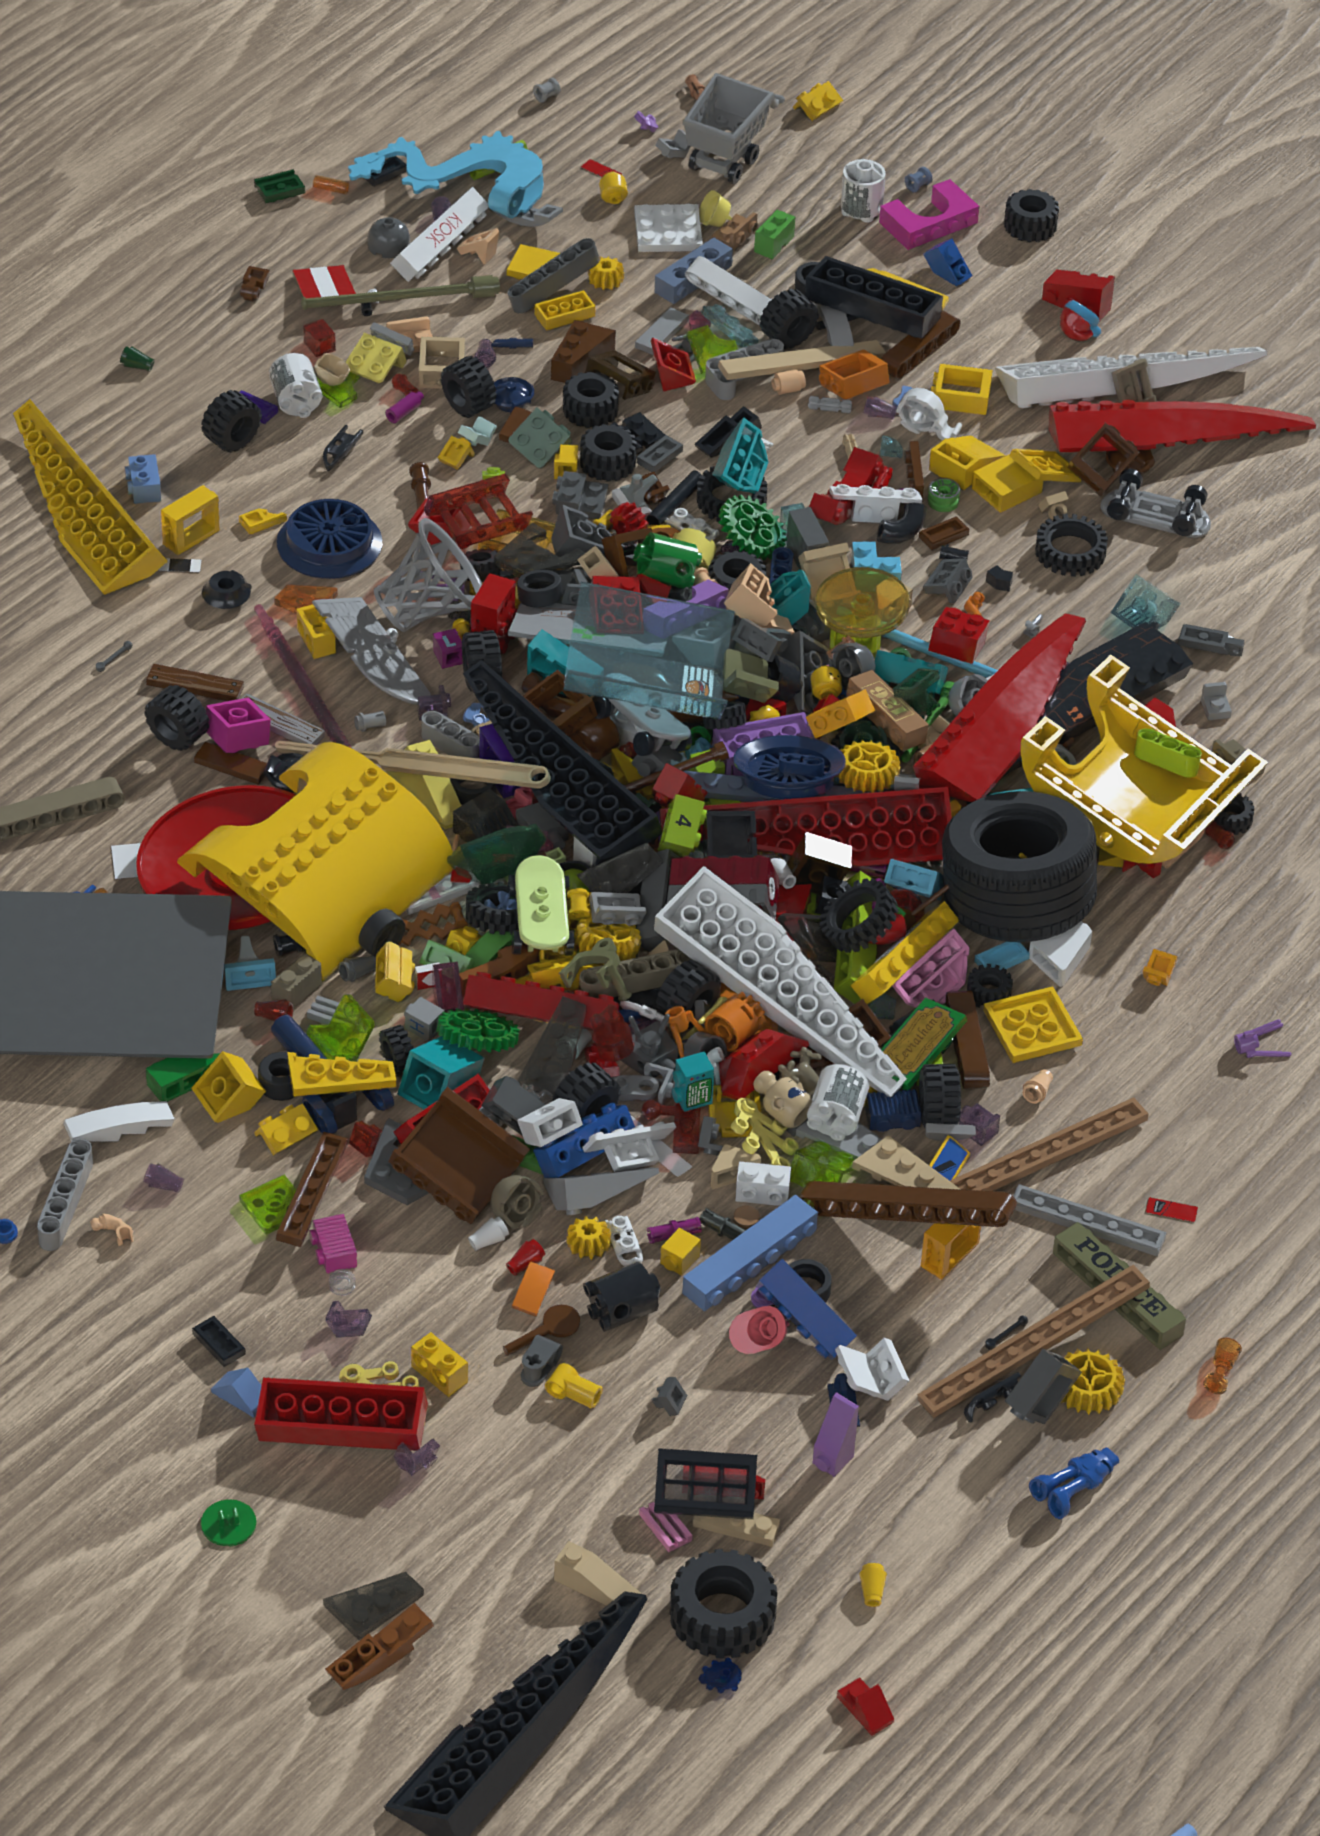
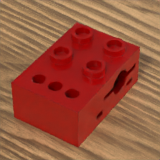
[471,573,517,654]

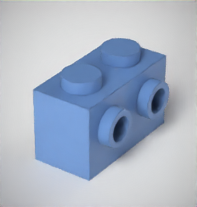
[125,454,161,504]

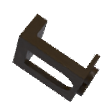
[585,350,656,400]

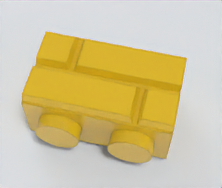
[375,942,415,1002]

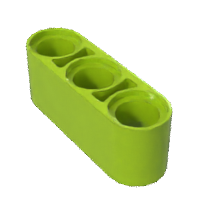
[1134,728,1202,778]

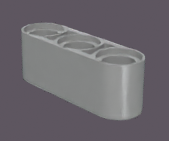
[421,711,480,759]

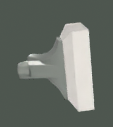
[612,474,658,520]

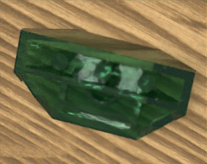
[447,824,546,885]

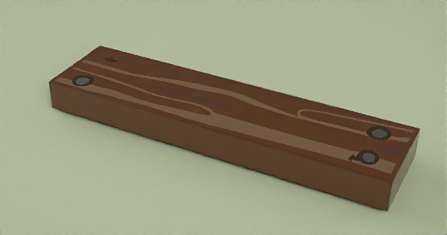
[146,664,244,701]

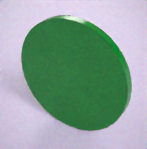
[201,1499,257,1546]

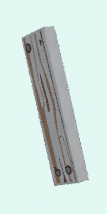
[242,693,325,745]

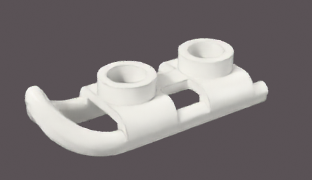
[665,508,719,541]
[605,1216,643,1266]

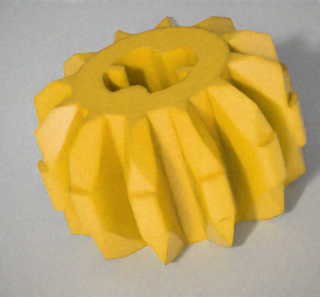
[588,256,624,291]
[566,1216,611,1261]

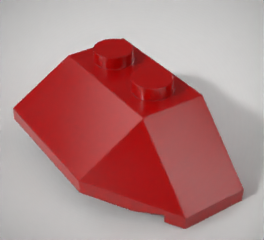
[719,1029,809,1100]

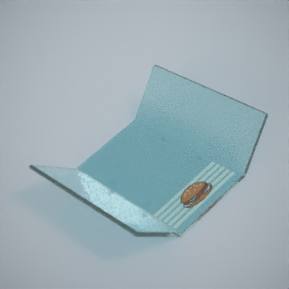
[563,581,735,720]

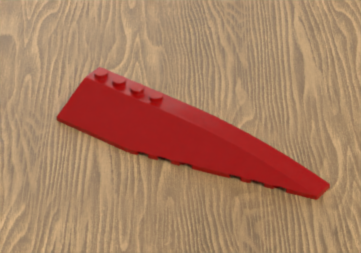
[1049,400,1316,453]
[913,613,1086,802]
[659,787,952,867]

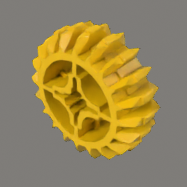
[836,740,900,793]
[574,915,641,961]
[1061,1348,1125,1416]

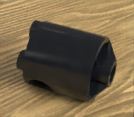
[583,1262,661,1332]

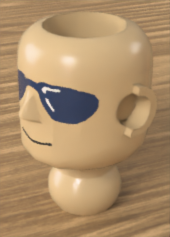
[753,1071,812,1128]

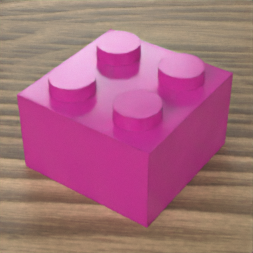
[206,697,271,753]

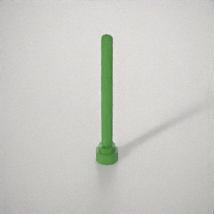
[901,681,954,763]

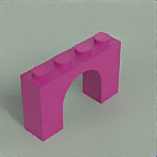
[879,179,979,250]

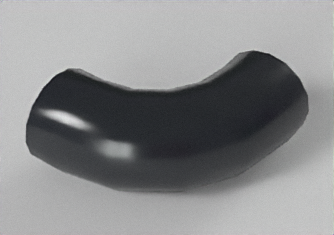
[877,503,927,544]

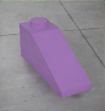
[813,1393,859,1477]

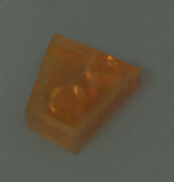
[274,585,338,614]

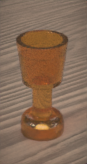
[1203,1337,1242,1394]

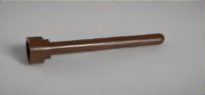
[624,741,729,792]

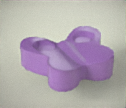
[634,111,658,132]

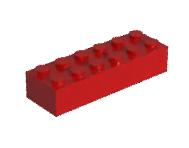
[254,1377,428,1451]

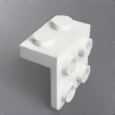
[835,1338,909,1401]

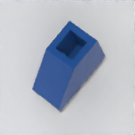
[923,238,973,286]

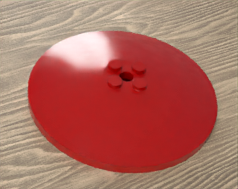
[136,785,296,930]

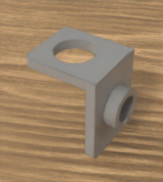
[644,1062,675,1110]

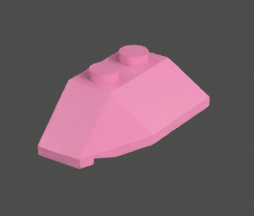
[892,929,969,1008]

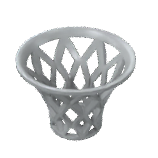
[374,518,482,632]

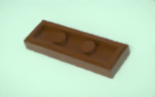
[194,742,267,785]

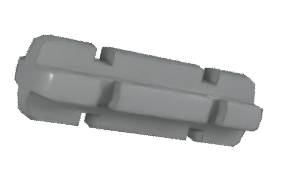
[808,396,852,413]

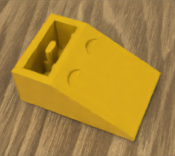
[929,435,1006,490]

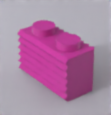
[309,1214,357,1274]

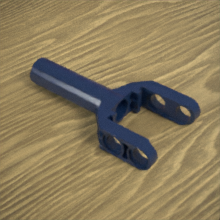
[271,1015,394,1134]

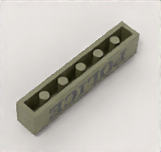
[1053,1222,1186,1350]

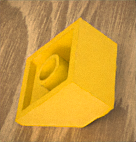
[191,1051,266,1123]

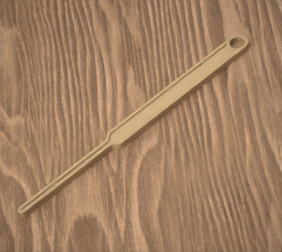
[275,741,550,788]

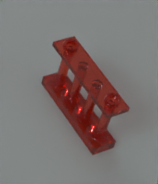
[424,473,533,549]

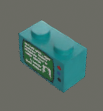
[672,1052,714,1112]

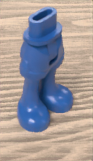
[1029,1447,1119,1519]

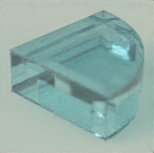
[880,435,903,458]

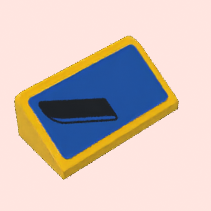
[929,1135,970,1181]

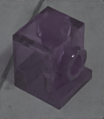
[959,1103,1000,1146]

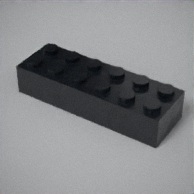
[804,256,943,339]

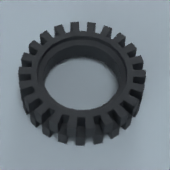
[697,466,768,522]
[1035,514,1108,577]
[820,878,898,953]
[465,881,519,935]

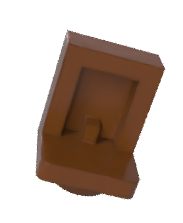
[642,471,670,505]

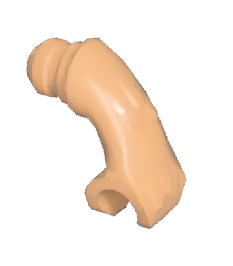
[90,1213,134,1246]

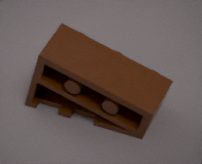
[551,320,616,383]

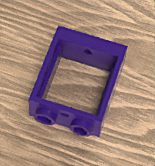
[479,724,521,799]

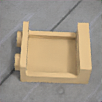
[798,542,861,612]

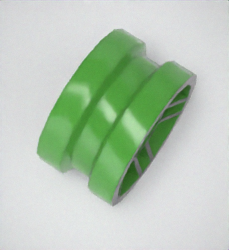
[927,478,960,512]

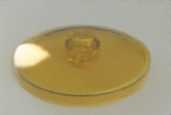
[816,567,909,638]

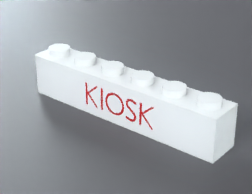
[390,187,489,282]

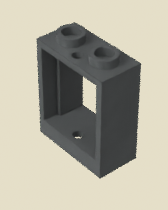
[1005,1349,1082,1424]

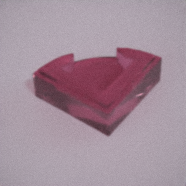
[689,310,711,333]

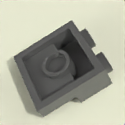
[552,471,609,520]

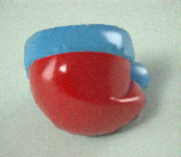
[1060,300,1101,341]

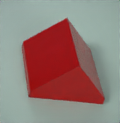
[650,338,696,392]

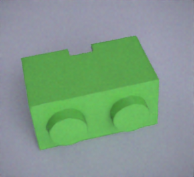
[754,210,795,260]

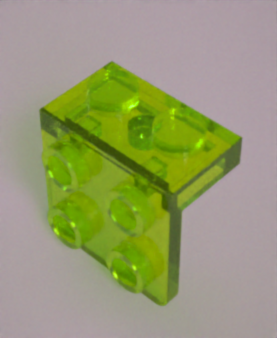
[306,994,375,1062]

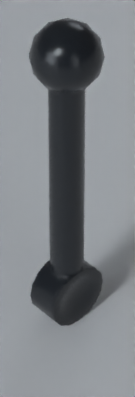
[985,1315,1028,1350]

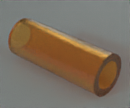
[313,175,349,195]

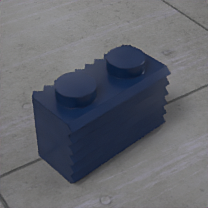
[865,1089,922,1132]

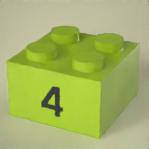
[658,794,707,857]

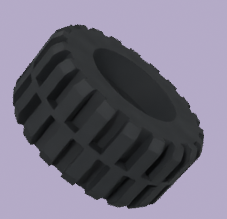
[669,1549,778,1659]

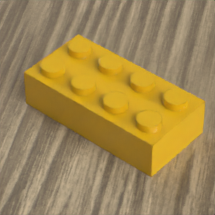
[534,290,596,331]

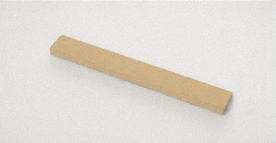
[718,340,886,380]

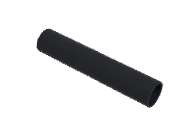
[646,470,702,525]

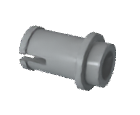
[354,711,386,732]

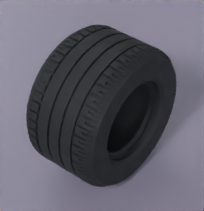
[942,791,1097,942]

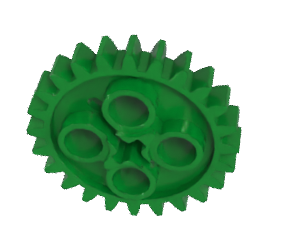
[718,494,787,560]
[437,1008,520,1053]

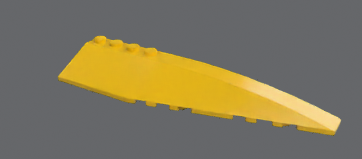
[13,399,168,595]

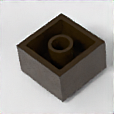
[787,832,852,894]

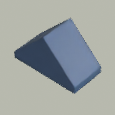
[211,1368,262,1418]

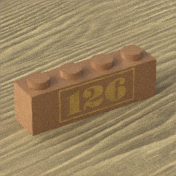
[846,670,929,751]

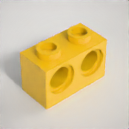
[296,604,336,659]
[411,1332,468,1397]

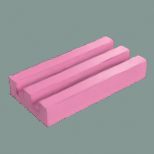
[639,1502,692,1552]

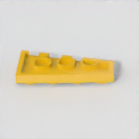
[287,1052,396,1096]

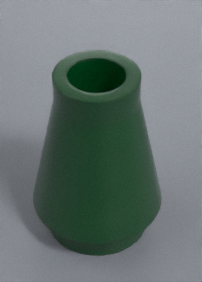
[120,346,155,372]

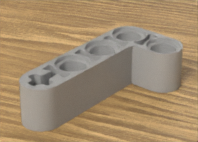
[705,339,784,400]

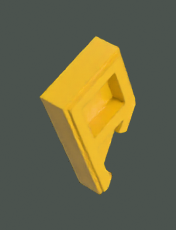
[239,508,287,535]

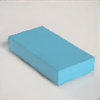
[974,942,1030,970]

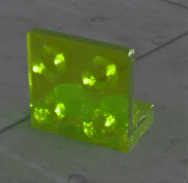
[790,1141,855,1187]

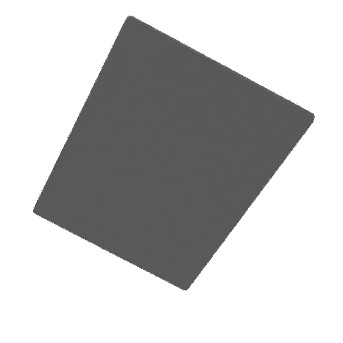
[0,891,232,1058]

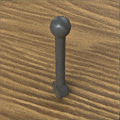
[96,641,133,672]

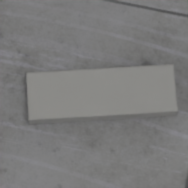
[635,307,689,356]

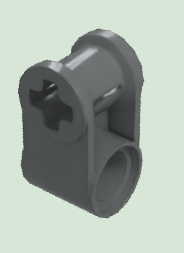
[521,1335,563,1387]

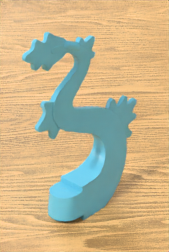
[348,131,544,218]

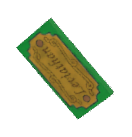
[881,997,967,1090]

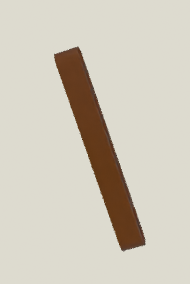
[799,1181,1017,1227]

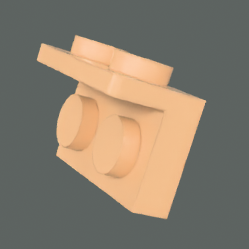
[386,316,433,353]

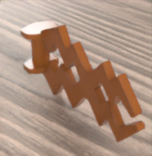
[398,902,468,947]

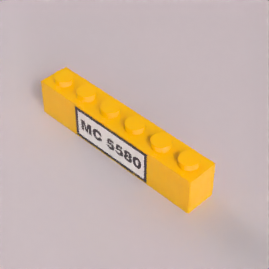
[850,901,959,1004]

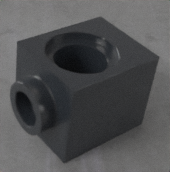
[815,876,848,914]

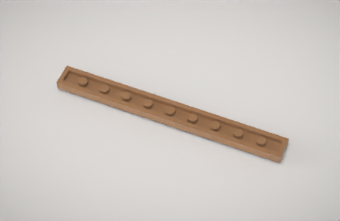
[950,1097,1149,1191]
[918,1264,1150,1419]

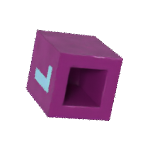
[433,629,463,669]

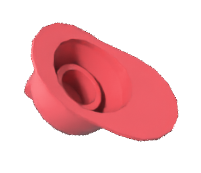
[729,1306,790,1354]

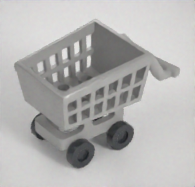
[683,73,785,184]

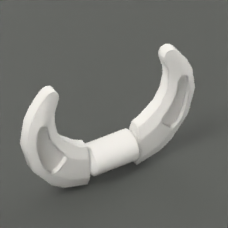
[620,1001,670,1027]

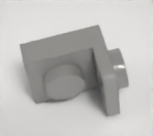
[1201,682,1232,720]

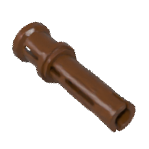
[409,462,431,510]

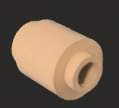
[771,369,806,395]

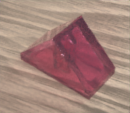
[432,961,464,1013]

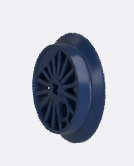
[277,499,383,579]
[734,735,846,799]

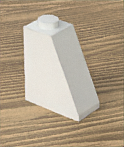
[1029,921,1092,987]

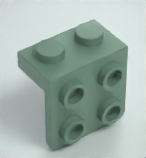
[509,407,573,469]

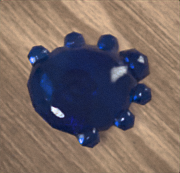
[698,1658,742,1694]

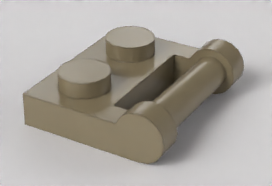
[1112,359,1157,403]

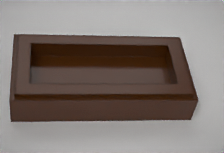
[919,516,970,550]

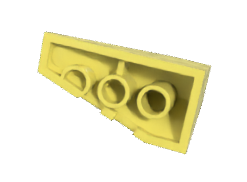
[385,740,467,829]

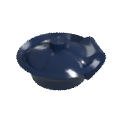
[494,377,534,414]

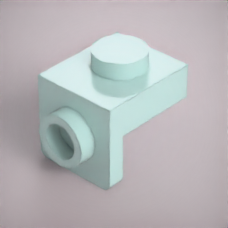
[458,417,497,446]

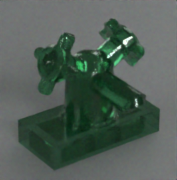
[893,668,940,719]

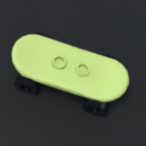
[508,855,574,956]

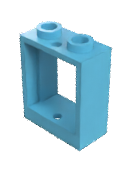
[884,859,944,901]

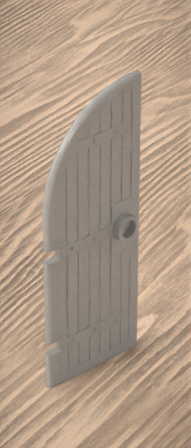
[312,597,437,707]

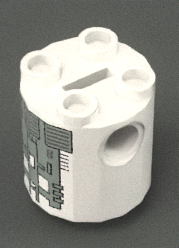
[841,159,886,222]
[269,353,323,418]
[807,1064,869,1141]

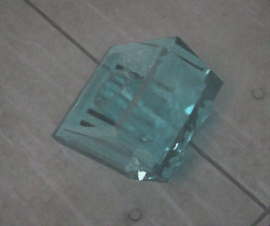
[1110,574,1181,629]

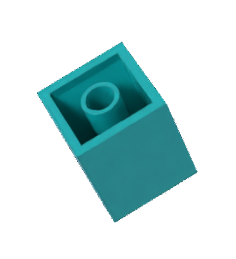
[397,1036,485,1109]

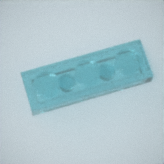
[701,304,759,347]

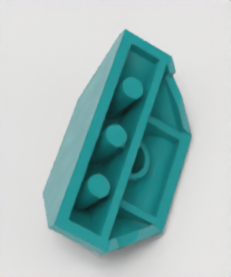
[712,417,769,494]
[769,569,811,626]

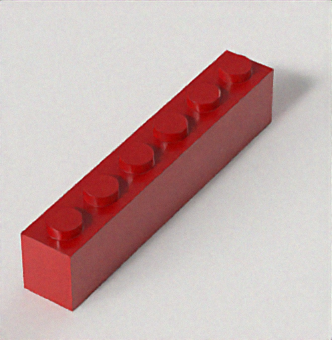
[463,972,619,1034]

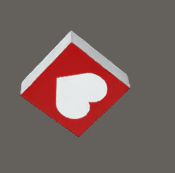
[415,963,442,990]

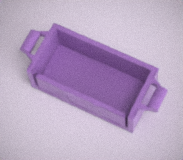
[712,712,817,776]

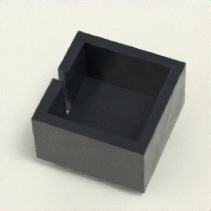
[702,811,757,858]

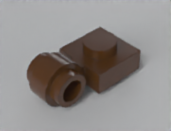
[240,266,270,301]

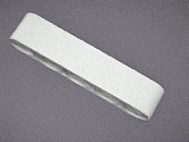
[685,256,772,326]

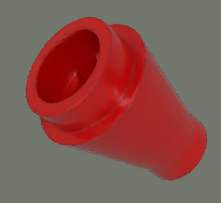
[506,1239,546,1276]

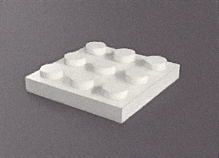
[634,204,703,252]

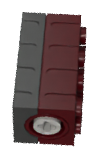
[667,855,780,920]

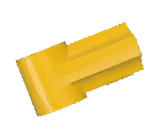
[545,1363,603,1408]

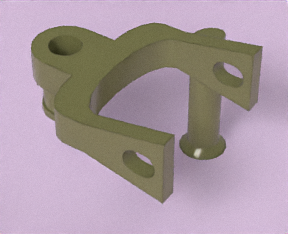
[559,938,632,1001]

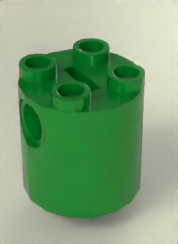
[633,532,702,589]

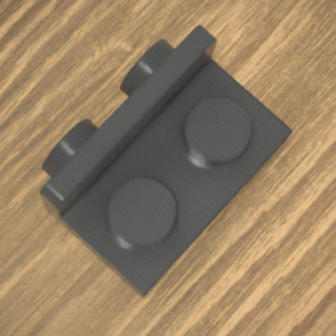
[923,558,973,604]

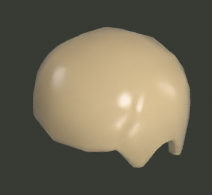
[314,353,350,386]

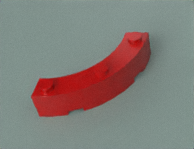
[809,447,884,525]

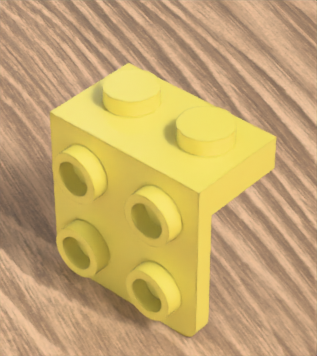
[346,333,407,383]

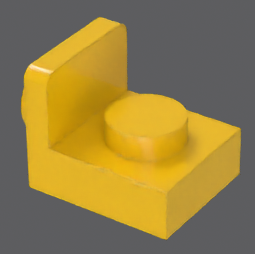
[437,435,475,470]

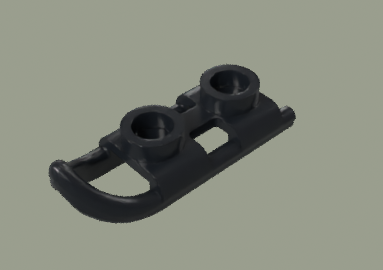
[323,425,364,471]
[964,1372,1021,1423]

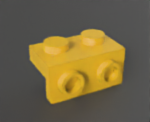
[793,81,844,121]
[254,1103,318,1156]

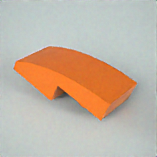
[512,1262,555,1317]

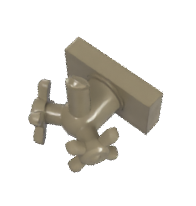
[778,1047,821,1097]

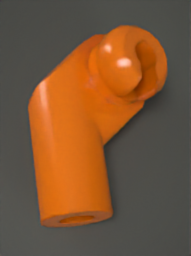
[964,592,985,616]

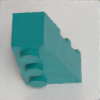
[527,629,604,697]
[875,650,949,698]

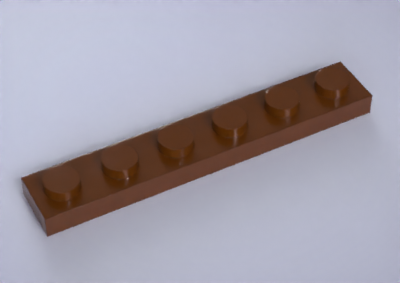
[276,1131,348,1248]

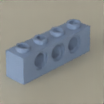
[654,237,733,304]

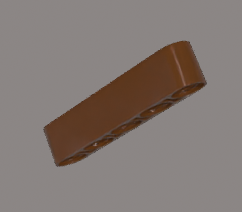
[881,311,961,379]
[945,990,990,1089]

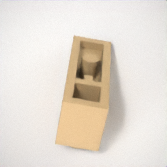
[554,1541,641,1606]

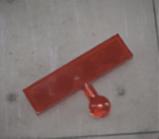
[641,1099,701,1154]

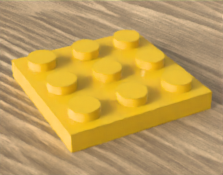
[983,986,1083,1063]

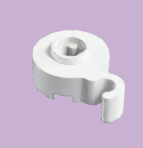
[896,388,962,441]

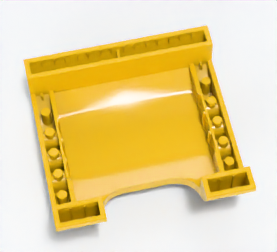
[1021,655,1268,864]
[177,742,457,982]

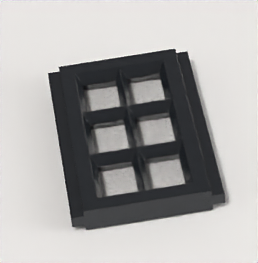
[654,1448,757,1520]

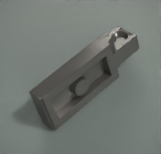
[1178,624,1245,656]

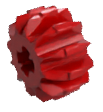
[609,502,649,535]

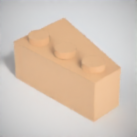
[724,563,778,628]

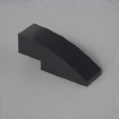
[695,406,762,458]

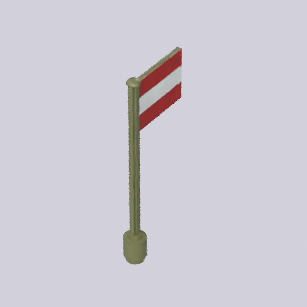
[292,265,500,310]

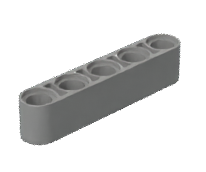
[37,1139,93,1251]

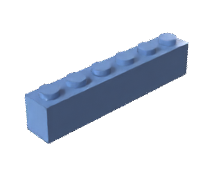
[682,1194,818,1312]

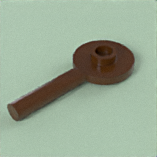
[503,1304,580,1356]

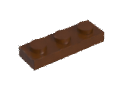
[904,441,924,503]

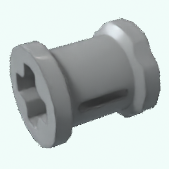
[533,78,561,103]

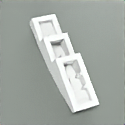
[63,1101,175,1142]

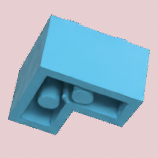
[851,541,902,593]

